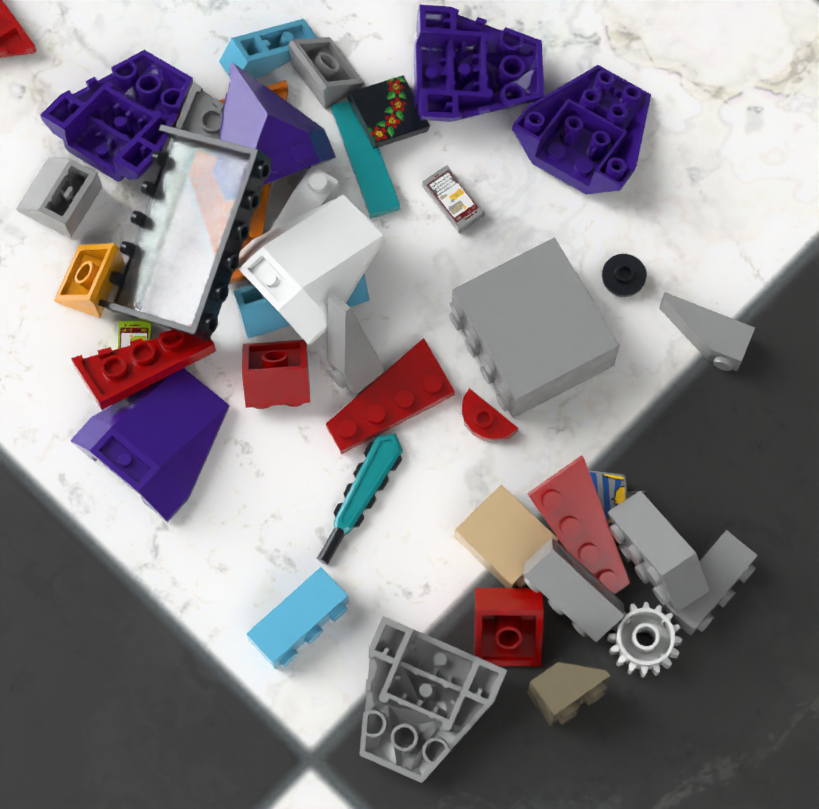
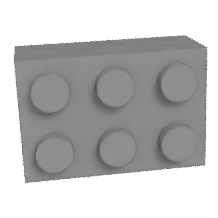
[607,490,710,613]

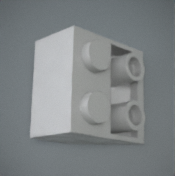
[16,157,103,238]

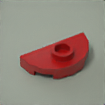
[461,388,519,441]

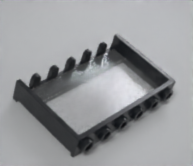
[98,124,272,341]

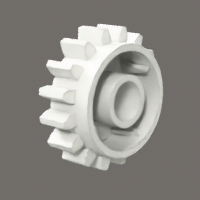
[607,602,682,677]

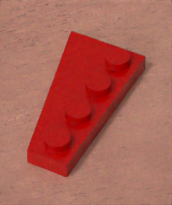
[71,324,216,410]
[326,338,455,455]

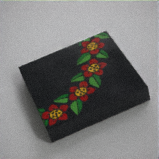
[347,75,430,149]

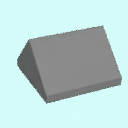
[288,37,364,110]

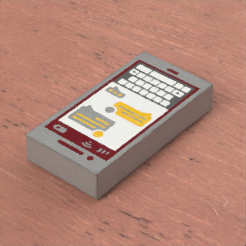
[422,165,485,233]

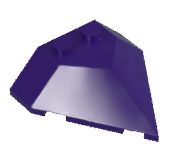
[214,62,336,202]

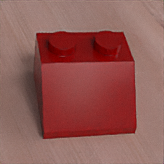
[242,339,310,409]
[474,588,544,666]

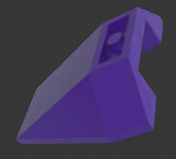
[512,65,651,194]
[70,368,230,523]

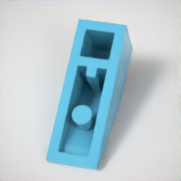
[219,19,317,79]

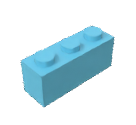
[246,567,349,669]

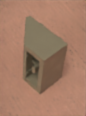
[527,662,610,726]

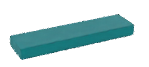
[331,100,400,219]

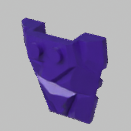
[414,4,544,122]
[40,50,193,182]

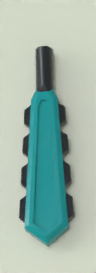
[317,433,403,565]

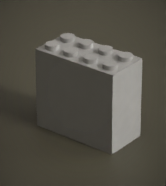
[449,237,620,418]

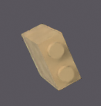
[454,484,558,588]

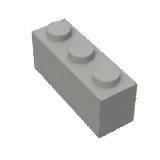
[661,530,758,636]
[524,537,625,642]

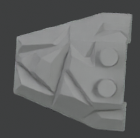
[360,616,508,783]

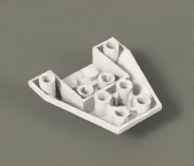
[237,194,385,346]

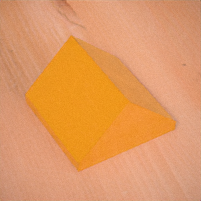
[54,243,124,318]

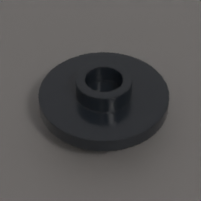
[602,254,647,297]

